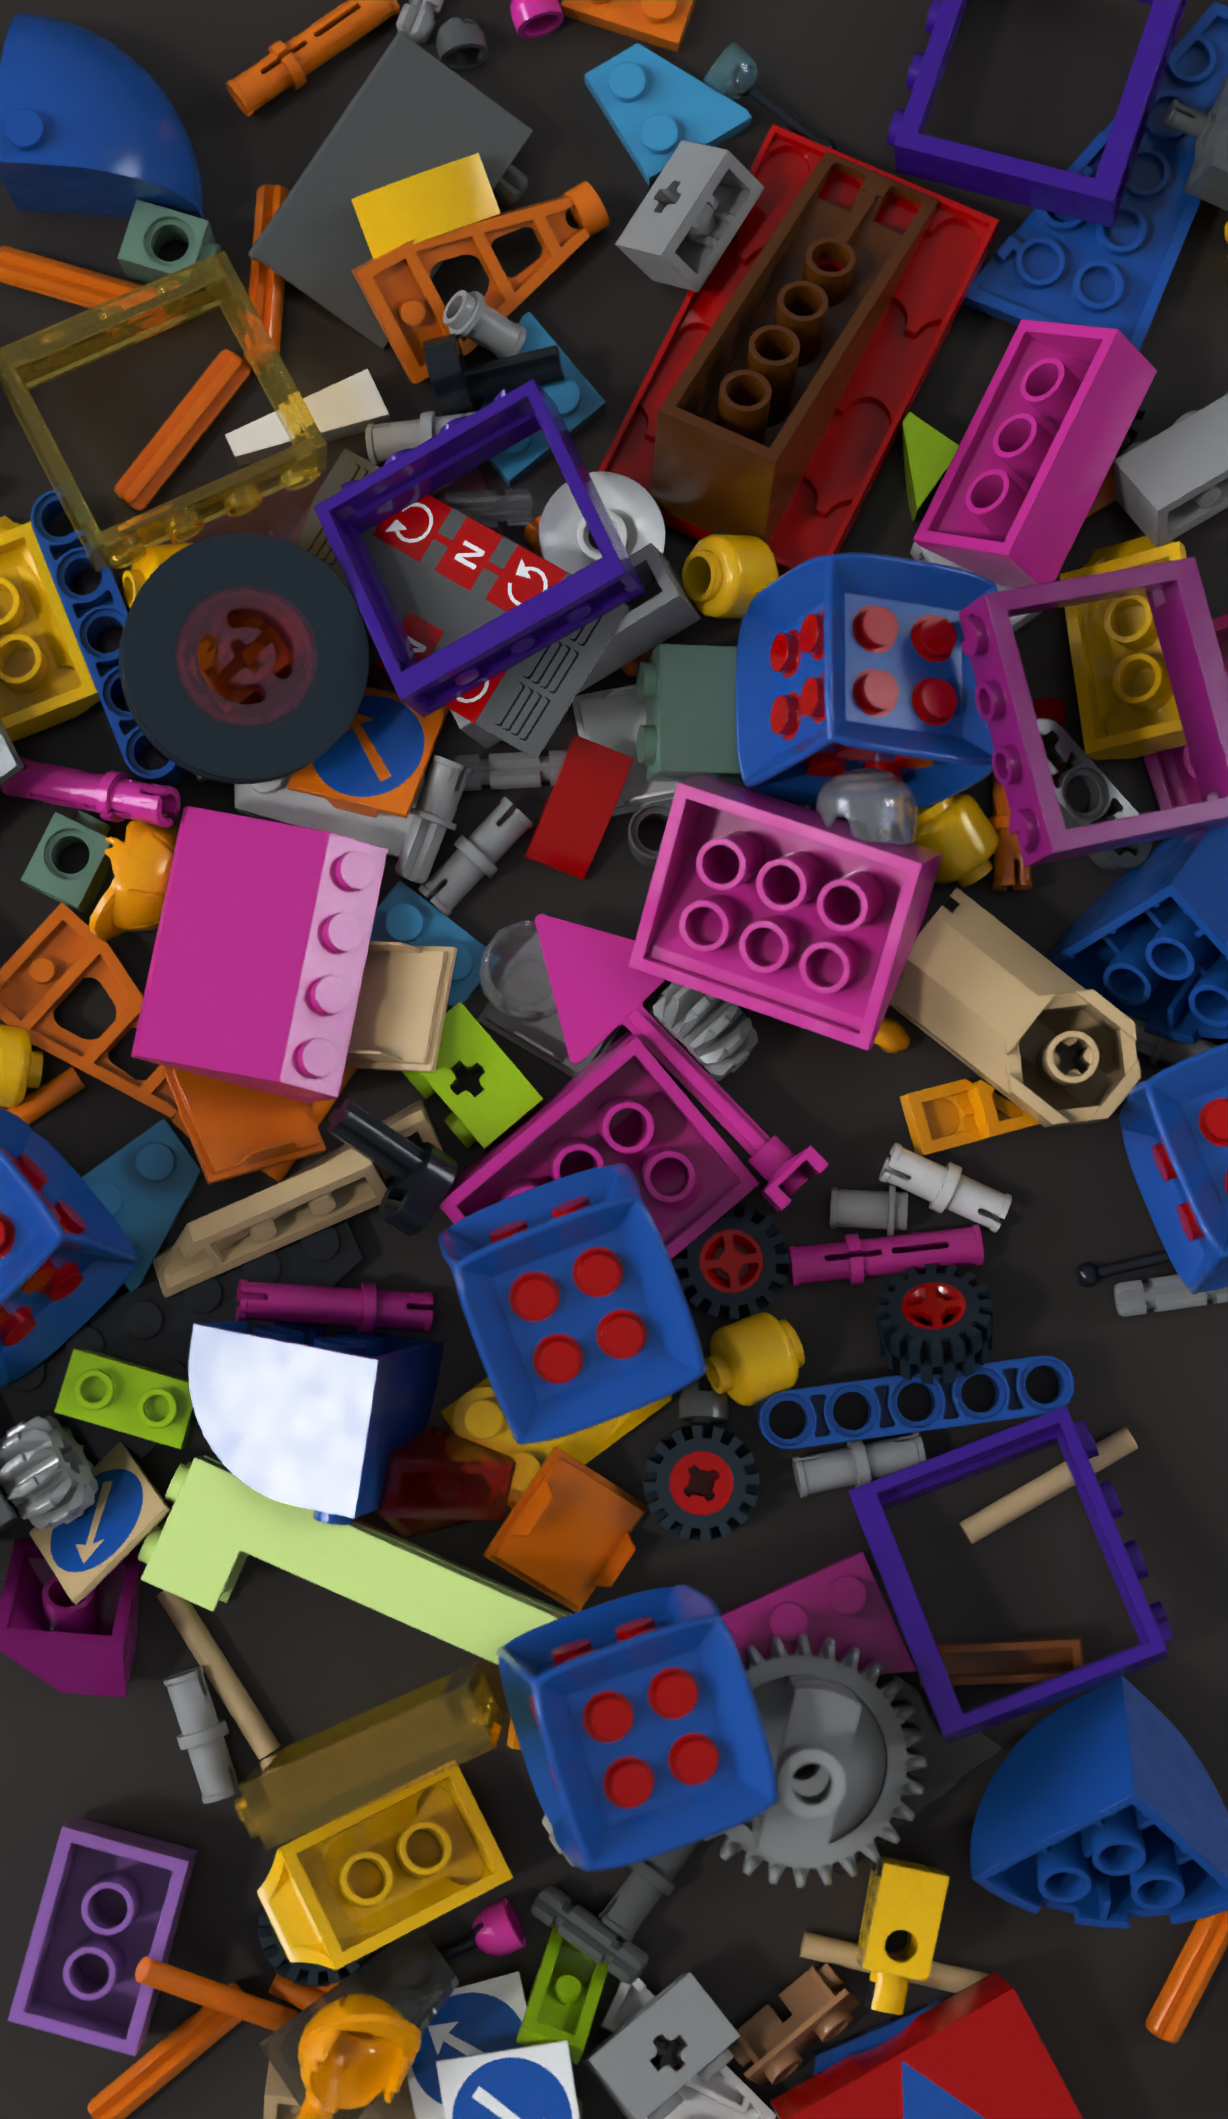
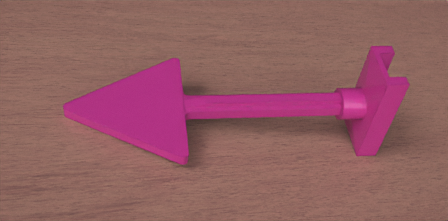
[535,914,829,1214]

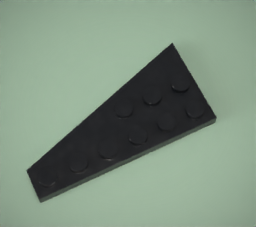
[0,1218,365,1467]

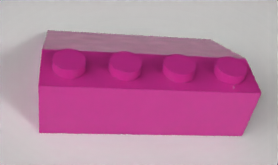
[628,774,943,1051]
[131,806,388,1104]
[439,1032,760,1259]

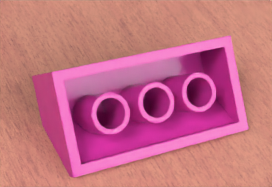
[913,319,1157,588]

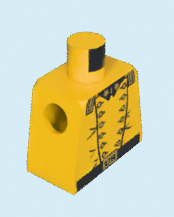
[856,1855,949,2015]

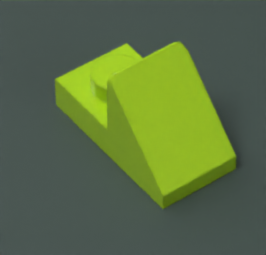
[898,412,959,522]
[515,1926,609,2065]

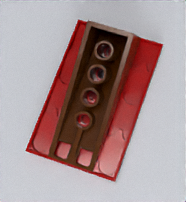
[598,124,999,577]

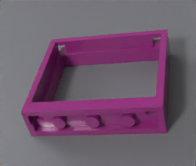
[958,557,1228,867]

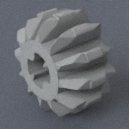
[649,982,759,1081]
[0,1415,98,1530]

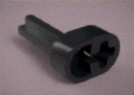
[423,333,565,416]
[327,1099,458,1236]

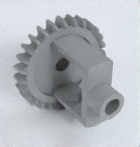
[704,1633,927,1888]

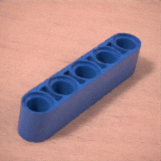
[30,489,187,786]
[757,1355,1074,1449]

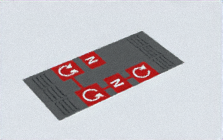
[288,449,629,759]

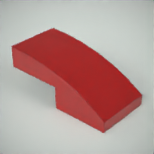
[524,735,634,880]

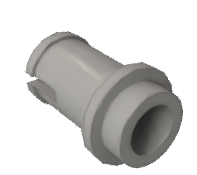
[443,290,526,359]
[829,1185,908,1236]

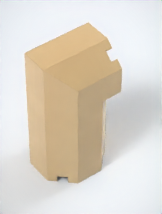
[889,888,1141,1128]

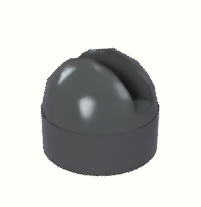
[436,17,489,72]
[678,1378,730,1425]

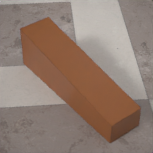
[920,1635,1084,1688]

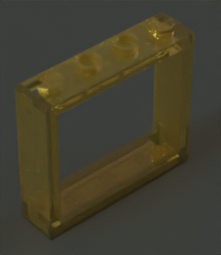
[0,251,327,572]
[235,1661,504,1850]

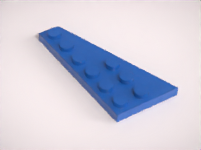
[962,2,1228,351]

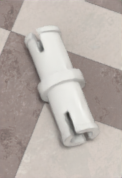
[879,1143,1012,1233]

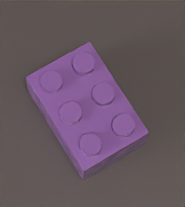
[8,1816,198,2056]

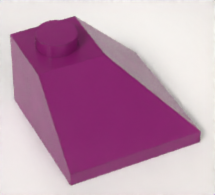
[0,1539,143,1698]

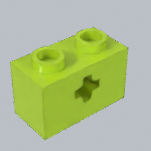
[402,1001,544,1151]
[54,1349,198,1449]

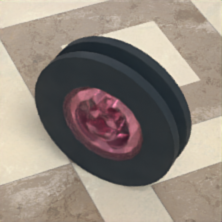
[119,533,369,784]

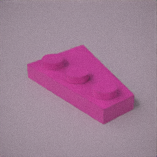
[721,1551,916,1675]

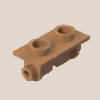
[727,1963,861,2087]

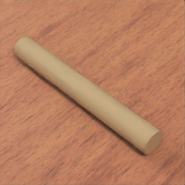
[959,1427,1138,1545]
[156,1590,281,1760]
[800,1931,989,1994]

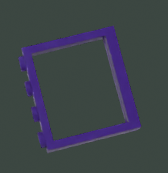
[887,0,1188,228]
[313,379,646,717]
[848,1406,1175,1744]

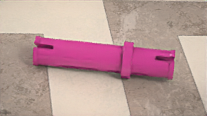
[0,757,181,828]
[787,1224,984,1287]
[236,1279,433,1334]

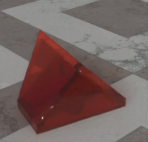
[377,1425,516,1539]

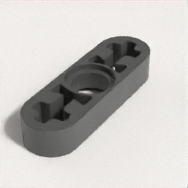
[1037,718,1152,872]

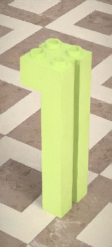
[138,1454,572,1665]

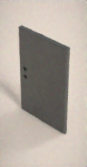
[248,31,533,350]

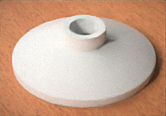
[538,471,665,574]

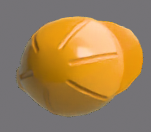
[89,814,179,941]
[296,1993,421,2119]

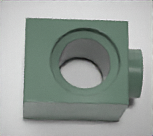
[118,199,221,298]
[21,810,113,916]

